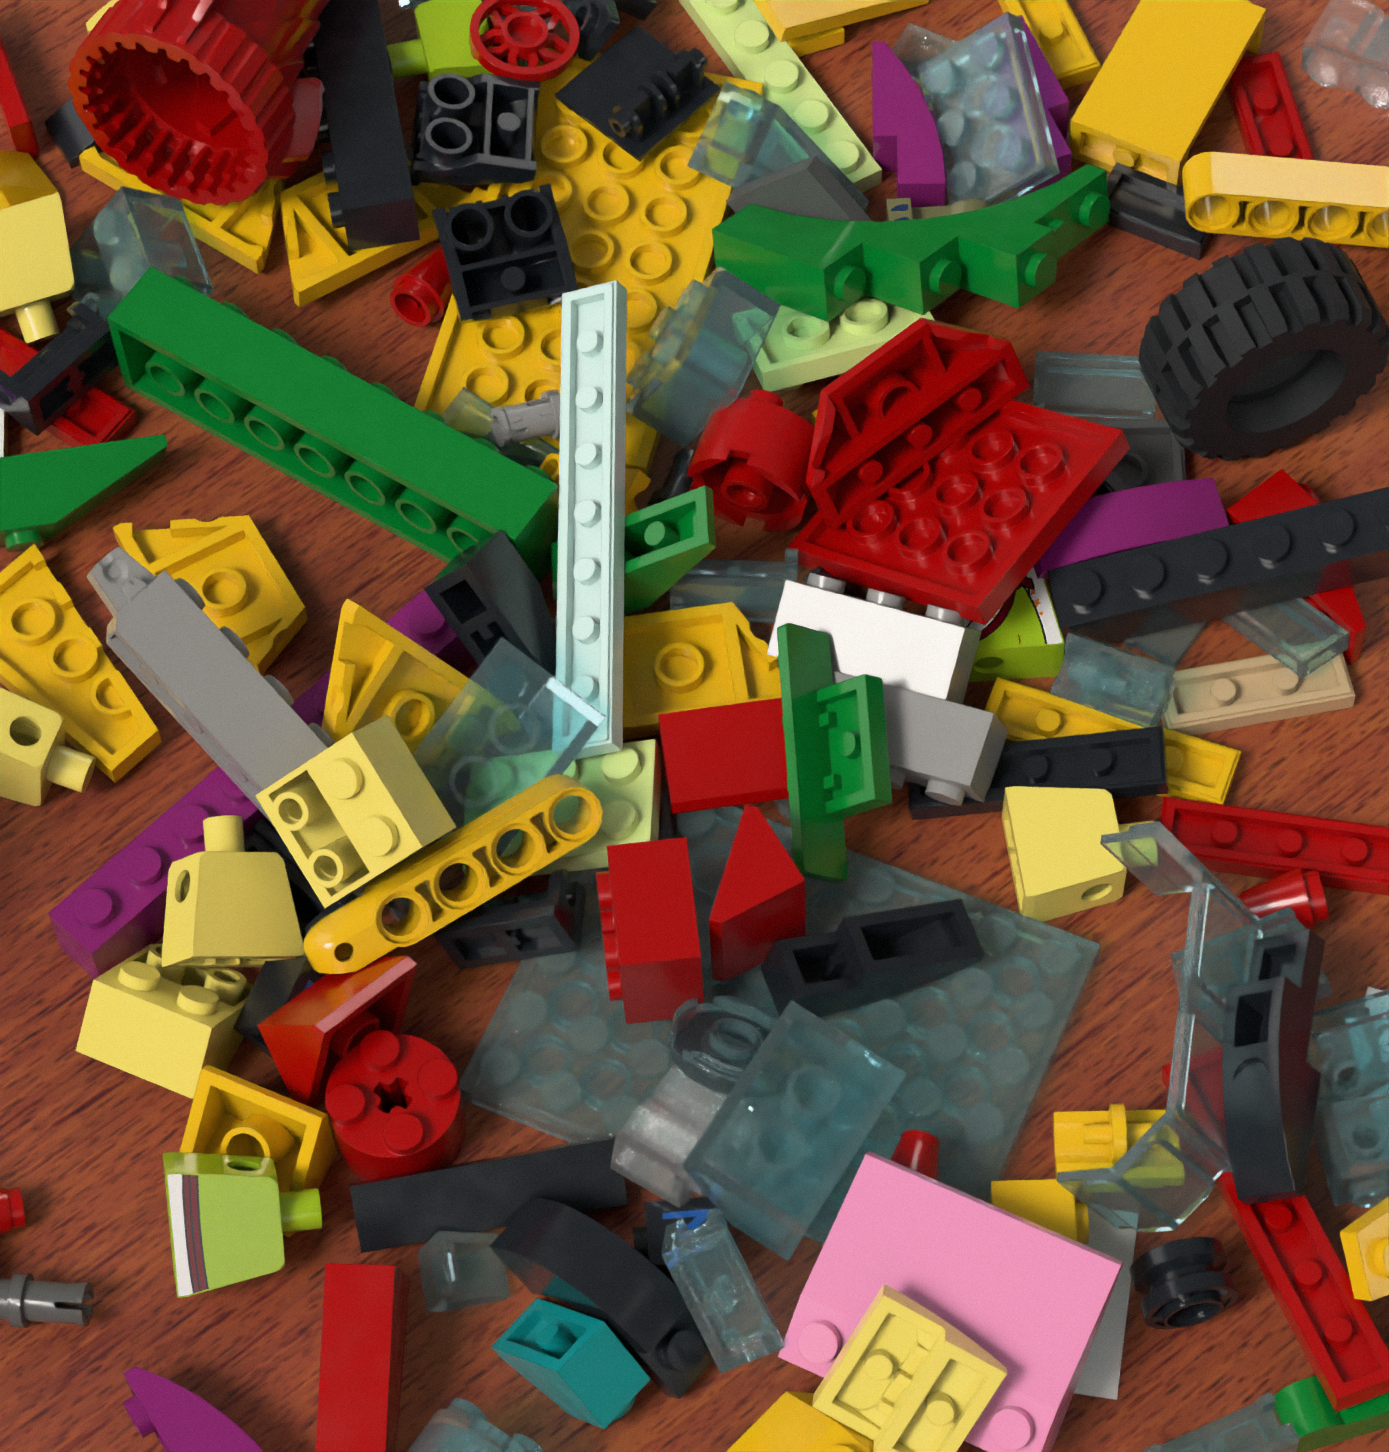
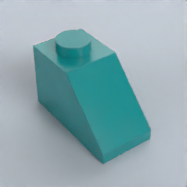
[491,1298,650,1429]

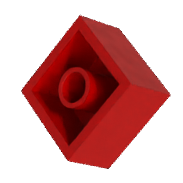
[596,837,705,1024]

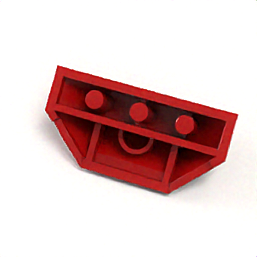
[806,318,1030,531]

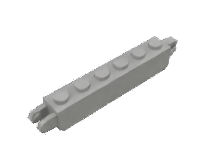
[86,546,426,922]

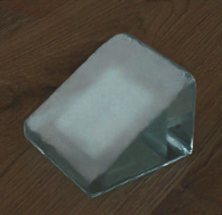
[418,1231,509,1312]

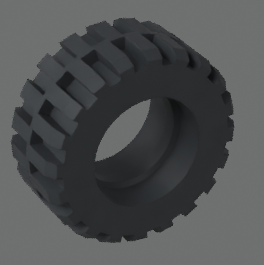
[1138,237,1389,461]

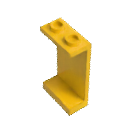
[1069,0,1266,187]

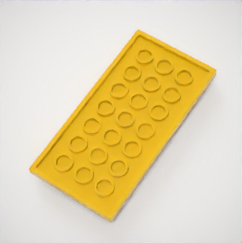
[414,48,764,476]

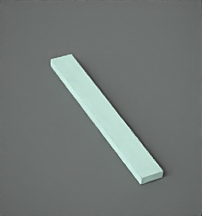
[555,280,627,761]

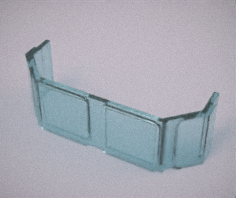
[1057,821,1263,1232]

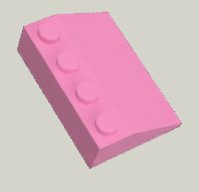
[778,1151,1124,1452]

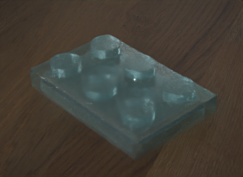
[917,12,1060,205]

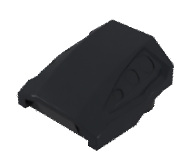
[410,73,540,186]
[432,183,578,324]

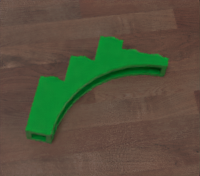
[712,164,1110,322]

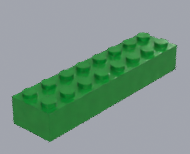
[107,266,559,584]

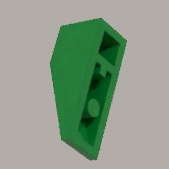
[0,434,167,552]
[551,485,716,616]

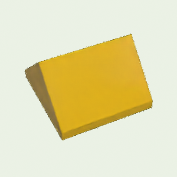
[180,1064,337,1237]

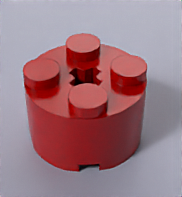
[687,389,815,532]
[325,1030,466,1181]

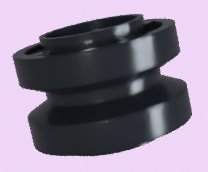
[1129,1237,1238,1329]

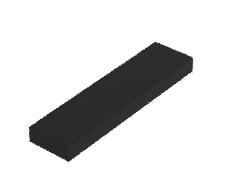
[908,726,1169,820]
[349,1135,628,1253]

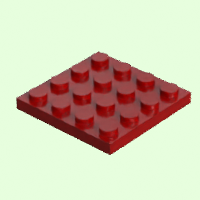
[787,400,1130,625]

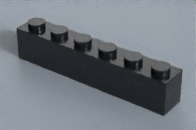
[304,0,420,251]
[1048,487,1389,652]

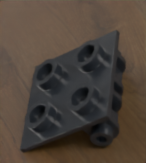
[555,25,722,162]

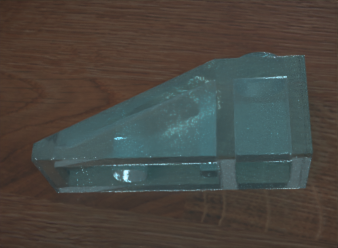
[687,81,869,212]

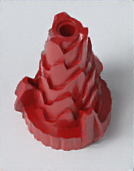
[68,0,330,206]

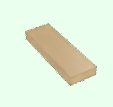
[1152,642,1355,736]

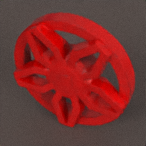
[469,0,580,82]

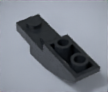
[1222,929,1325,1205]

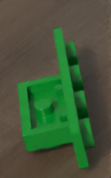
[777,623,892,884]

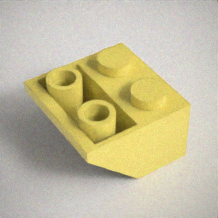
[255,715,457,908]
[76,944,254,1099]

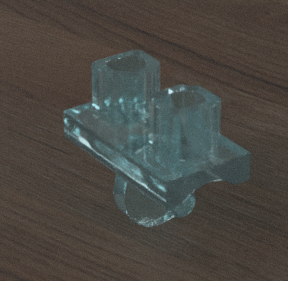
[1050,633,1176,728]

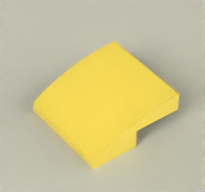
[812,1284,1007,1452]

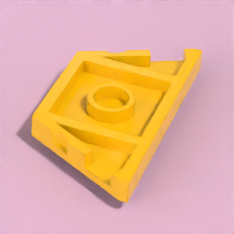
[79,146,287,275]
[280,159,487,308]
[113,515,308,675]
[321,599,524,793]
[623,602,781,740]

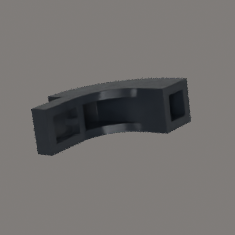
[489,1197,723,1399]

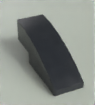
[760,899,985,1025]

